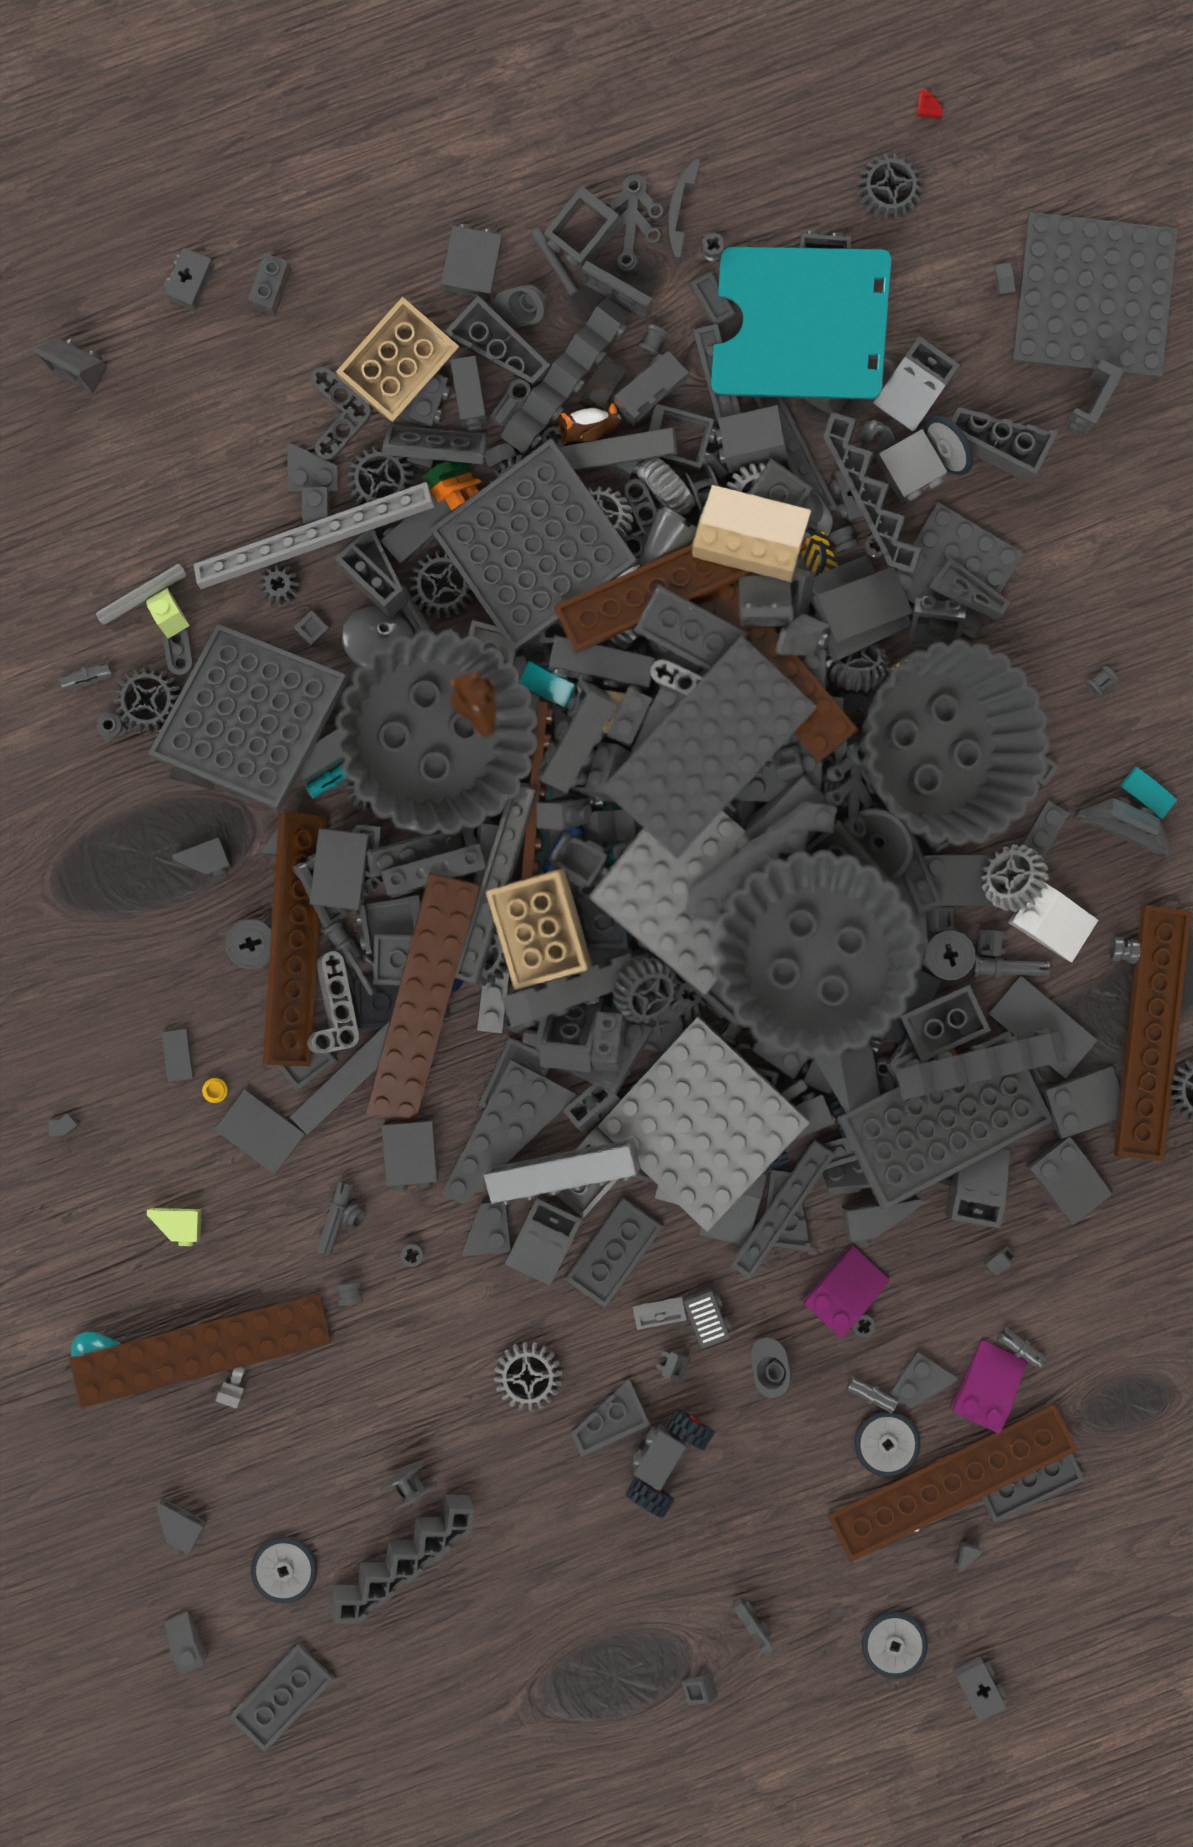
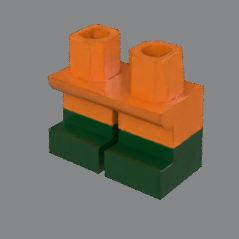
[423,461,481,511]

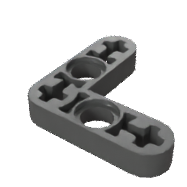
[311,367,371,462]

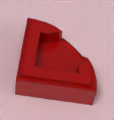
[917,89,942,119]

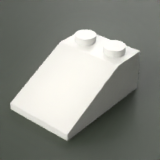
[1008,882,1098,963]

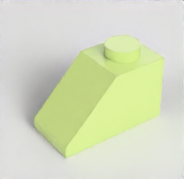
[146,587,189,638]
[147,1208,201,1246]

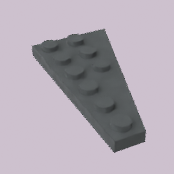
[441,1059,578,1205]

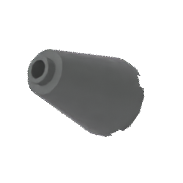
[638,506,698,567]

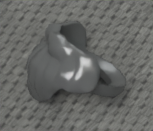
[860,420,895,459]

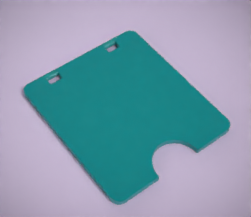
[711,247,892,399]

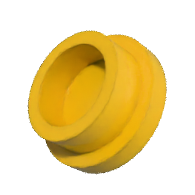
[202,1078,228,1103]

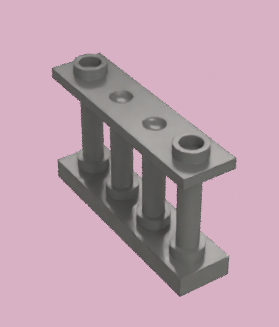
[381,844,486,898]

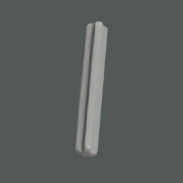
[96,564,186,625]

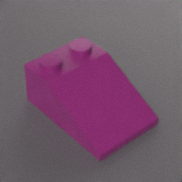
[802,1245,890,1338]
[949,1339,1027,1434]

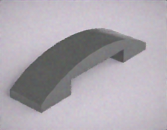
[668,159,700,264]

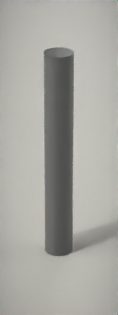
[531,228,579,296]

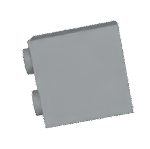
[876,429,947,502]

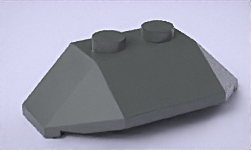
[1074,796,1172,858]

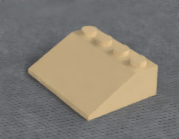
[336,297,459,422]
[692,485,811,582]
[486,868,593,989]

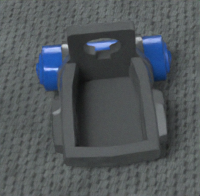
[541,826,609,889]

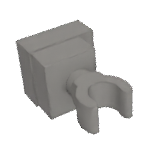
[215,1366,247,1409]

